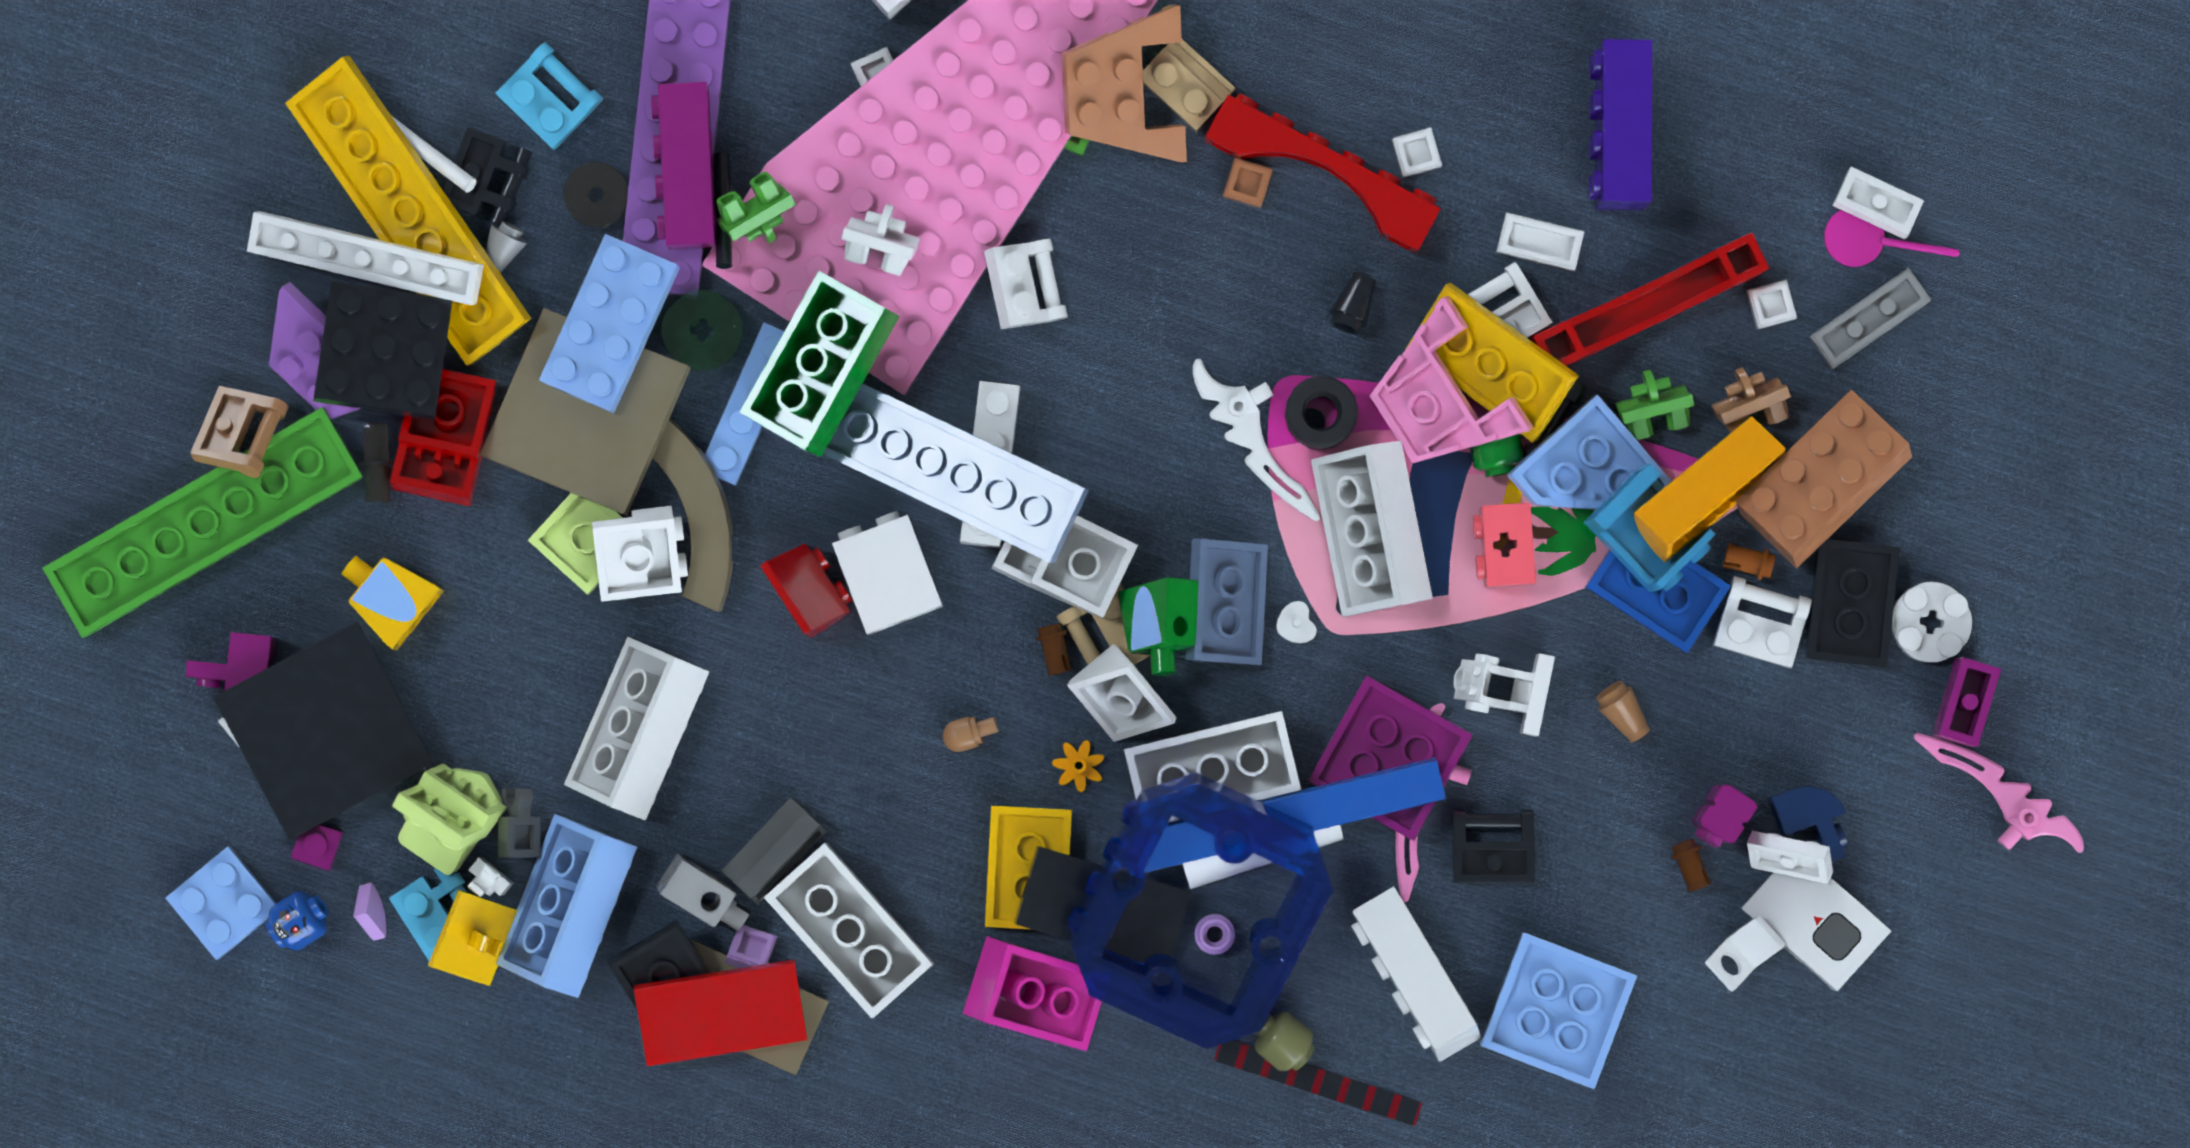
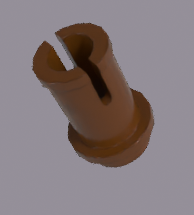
[1035,623,1073,676]
[1670,838,1712,892]

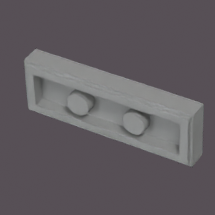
[1808,268,1932,370]

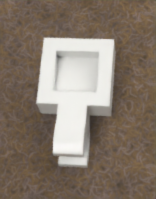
[468,857,514,897]

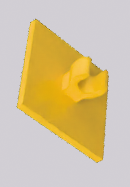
[428,890,517,986]

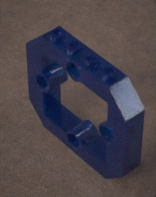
[1067,772,1333,1049]

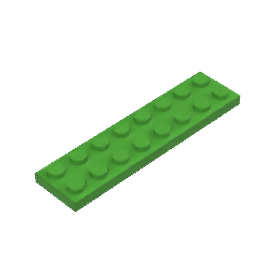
[42,408,364,638]

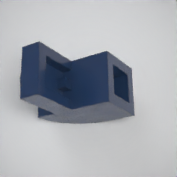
[1767,787,1848,862]

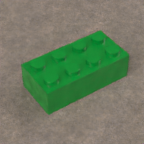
[740,271,900,457]

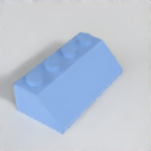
[496,814,637,998]

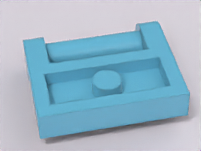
[495,42,603,150]

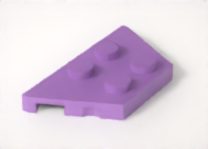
[269,282,359,419]

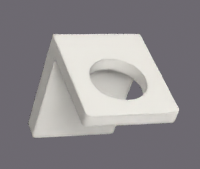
[1705,915,1786,992]

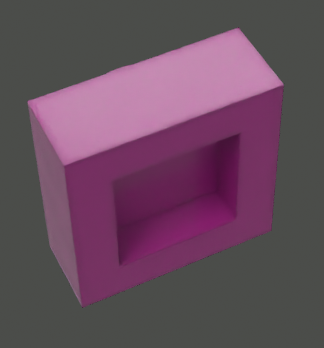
[291,824,344,871]

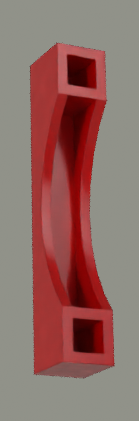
[1204,94,1441,255]
[1530,232,1770,367]

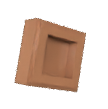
[1223,158,1273,209]

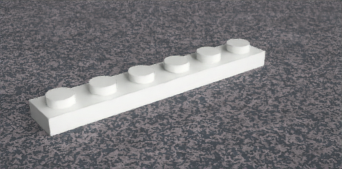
[247,211,484,305]

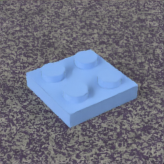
[166,846,277,960]

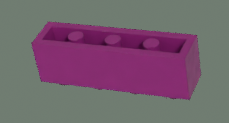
[651,82,716,250]

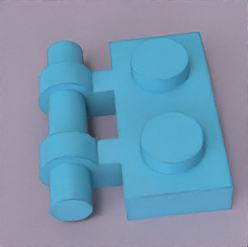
[389,868,467,961]

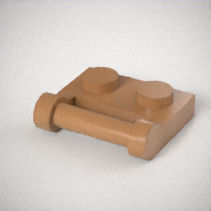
[190,386,289,478]

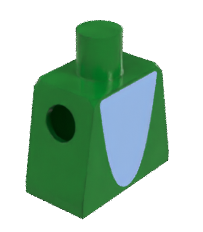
[1118,577,1198,676]

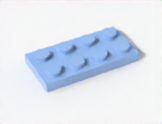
[539,234,680,414]

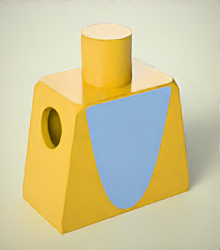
[341,555,445,650]

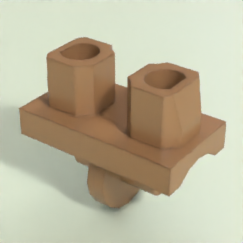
[1711,367,1791,433]

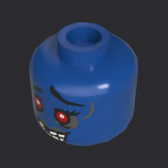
[266,891,329,951]

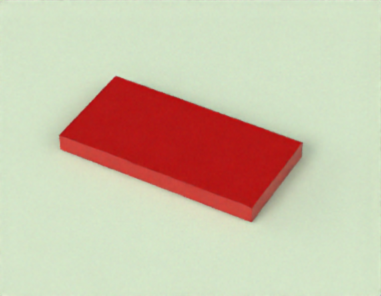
[634,959,807,1067]

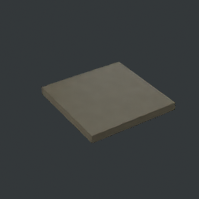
[480,308,691,516]

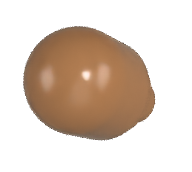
[942,716,999,752]

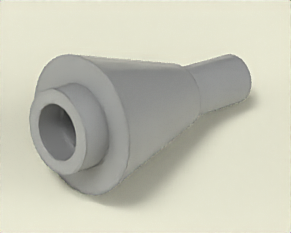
[485,221,527,273]

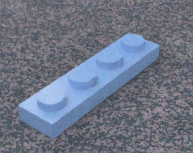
[705,322,784,486]

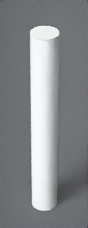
[392,116,477,193]

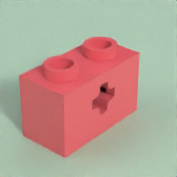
[1473,503,1536,588]

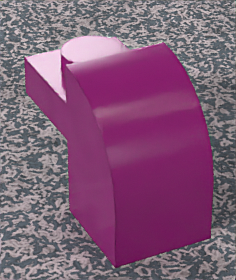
[185,632,277,690]

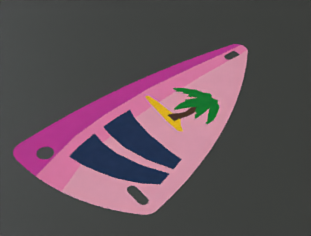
[1267,375,1738,635]

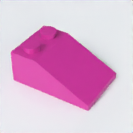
[963,936,1110,1051]

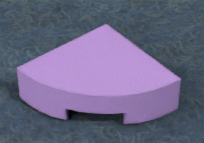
[353,882,387,941]

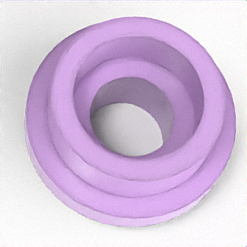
[1194,914,1235,955]

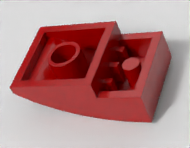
[390,369,497,507]

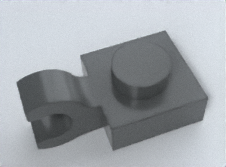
[498,788,540,858]

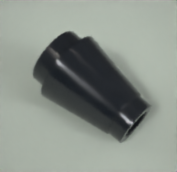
[1329,272,1376,335]

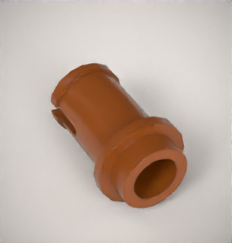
[1722,542,1776,580]

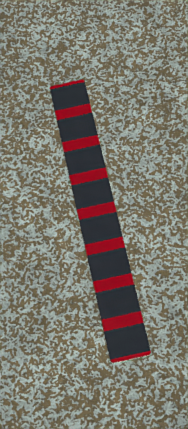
[1214,1037,1422,1126]

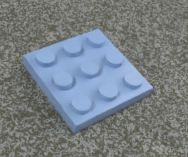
[1480,932,1637,1089]

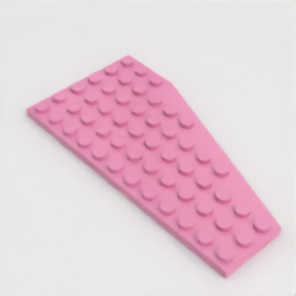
[702,0,1159,396]

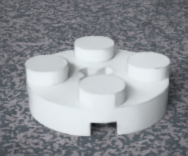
[1891,582,1972,663]

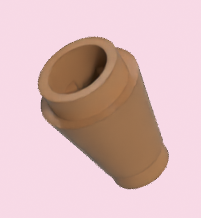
[1596,680,1650,743]

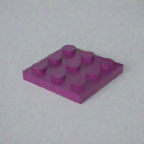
[1308,675,1473,841]

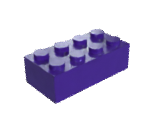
[1588,39,1652,211]

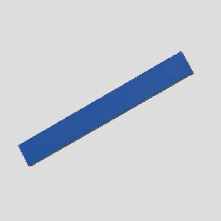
[1120,757,1446,876]

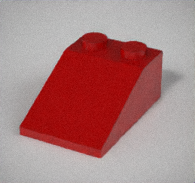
[760,543,852,638]

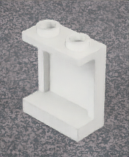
[832,511,943,635]

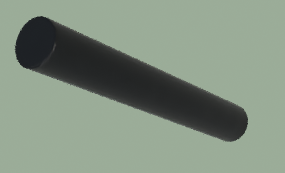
[714,152,732,269]

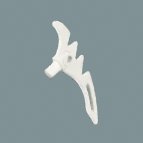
[1193,359,1320,521]

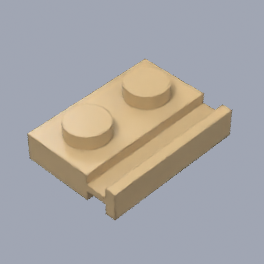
[1143,39,1236,132]

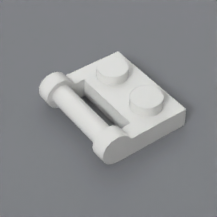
[984,239,1068,329]
[1467,262,1553,338]
[1713,576,1812,668]

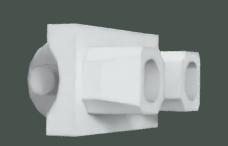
[841,204,920,276]

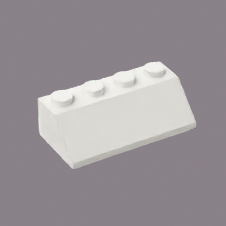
[1311,441,1433,617]
[564,637,709,821]

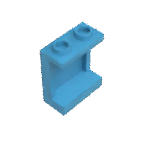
[1584,463,1715,592]

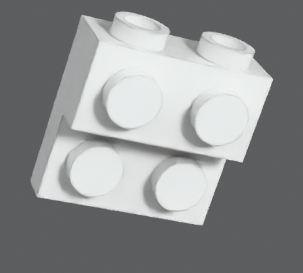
[592,506,688,602]

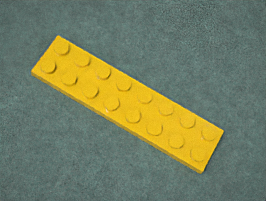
[285,56,532,366]

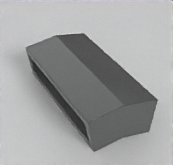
[721,797,827,904]

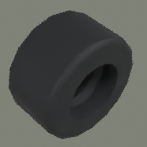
[1285,375,1358,450]

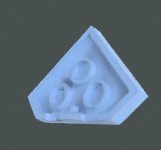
[1507,394,1672,510]

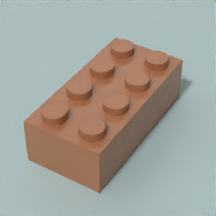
[1735,389,1912,568]

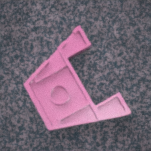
[1370,296,1533,463]

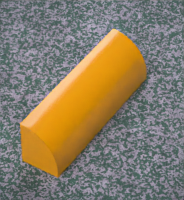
[1634,416,1786,563]

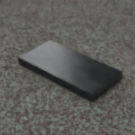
[1014,846,1192,969]

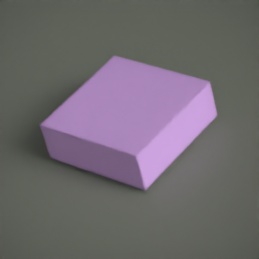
[725,925,777,968]

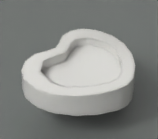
[1276,601,1317,644]

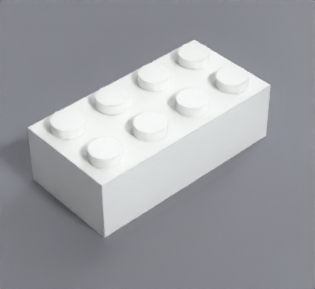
[1124,711,1301,828]
[764,843,934,1019]

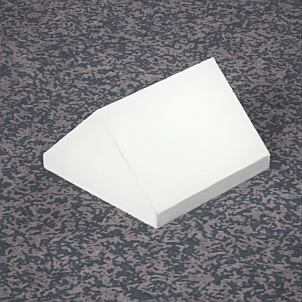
[1067,644,1177,742]

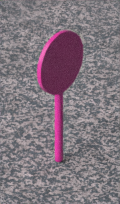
[1824,210,1960,267]

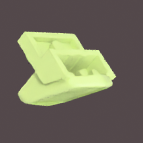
[392,763,507,875]

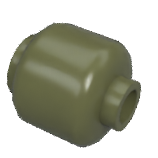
[1254,1011,1315,1071]

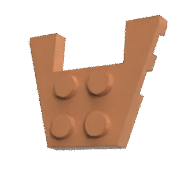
[1061,4,1187,162]

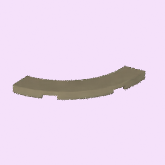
[652,418,733,612]

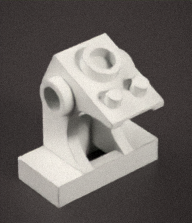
[1453,653,1555,737]

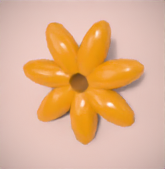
[1052,740,1104,792]

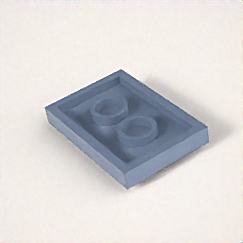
[1185,539,1268,665]

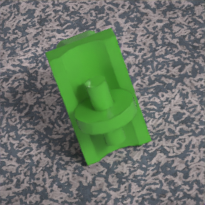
[716,172,796,244]
[1615,370,1694,440]

